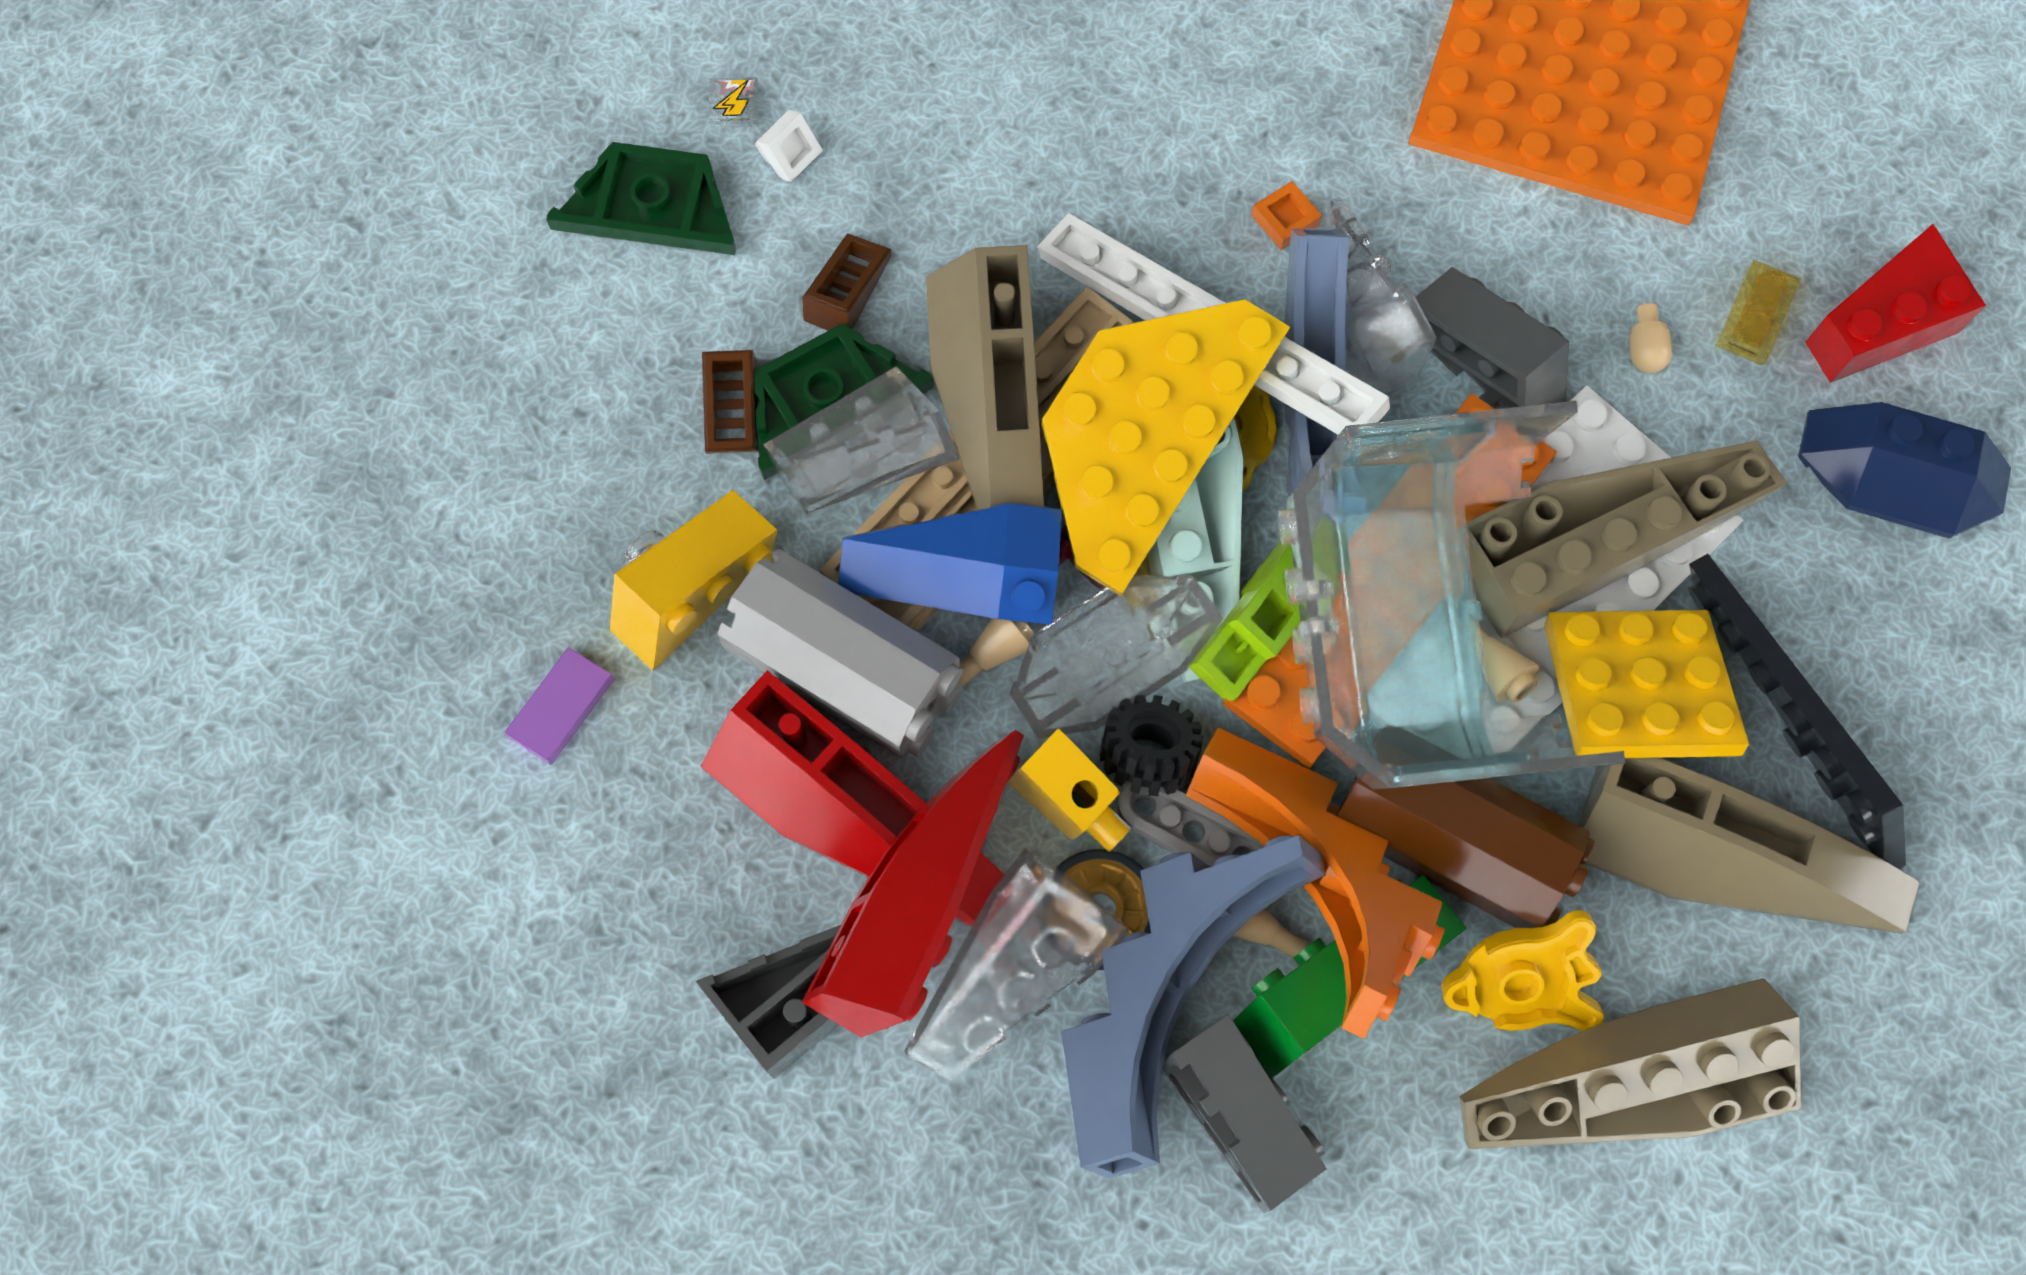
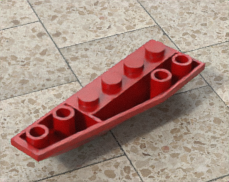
[701,670,1020,933]
[802,729,1024,1038]

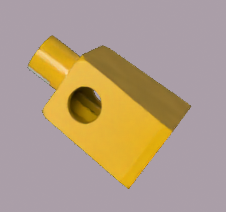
[1007,728,1131,852]

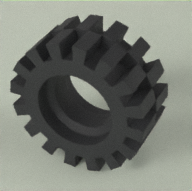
[1099,695,1204,796]

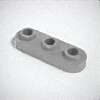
[1117,782,1264,867]

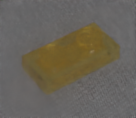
[1715,260,1800,366]

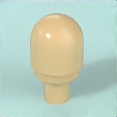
[1629,303,1672,374]

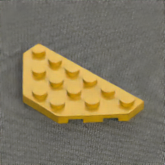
[1042,299,1290,596]

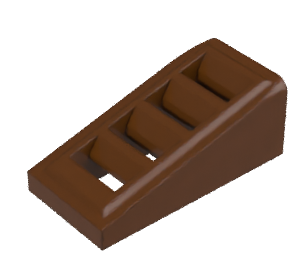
[803,233,891,331]
[702,350,757,454]

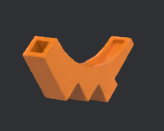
[1185,727,1445,1039]

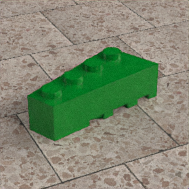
[1233,874,1467,1078]

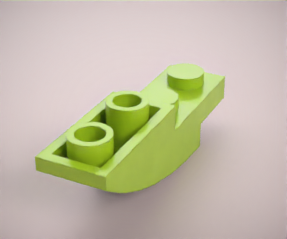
[1188,517,1338,703]

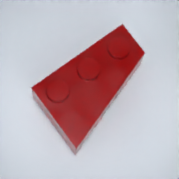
[1805,224,1986,383]

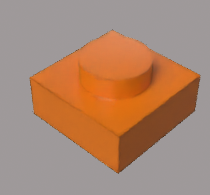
[1251,181,1322,250]

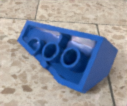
[838,502,1062,625]

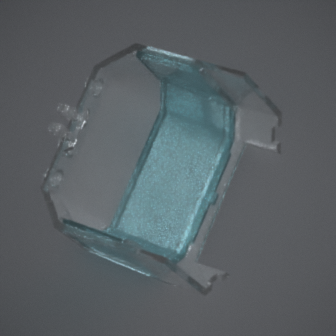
[1278,400,1625,789]

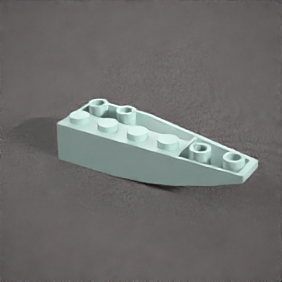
[1147,418,1243,683]

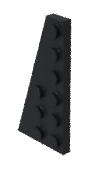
[1688,553,1906,869]

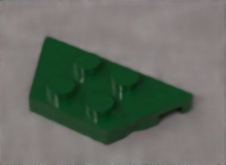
[546,142,736,255]
[754,324,934,480]

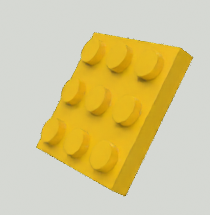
[1544,610,1749,759]

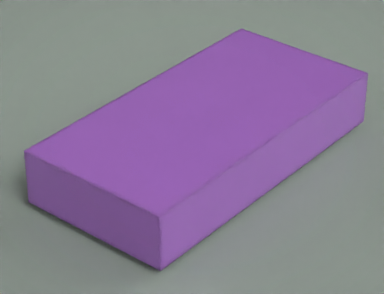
[504,647,615,765]

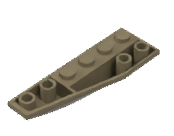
[926,245,1044,510]
[1458,440,1787,638]
[1578,758,1920,934]
[1460,978,1801,1149]

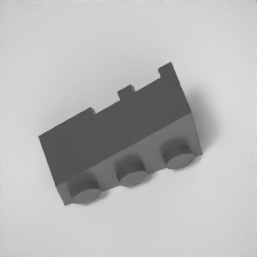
[1410,267,1569,434]
[696,925,841,1079]
[1162,1014,1327,1213]

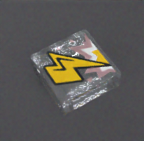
[709,77,759,129]

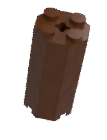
[1336,724,1595,928]

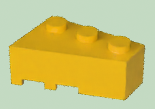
[610,490,777,671]

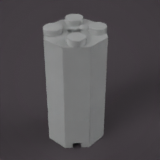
[717,549,964,758]

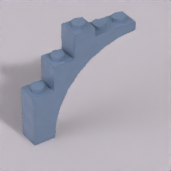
[1284,228,1365,523]
[1061,835,1326,1179]

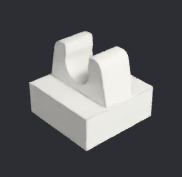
[755,110,823,182]

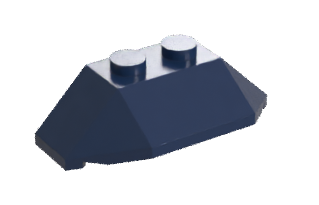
[1798,402,2011,539]

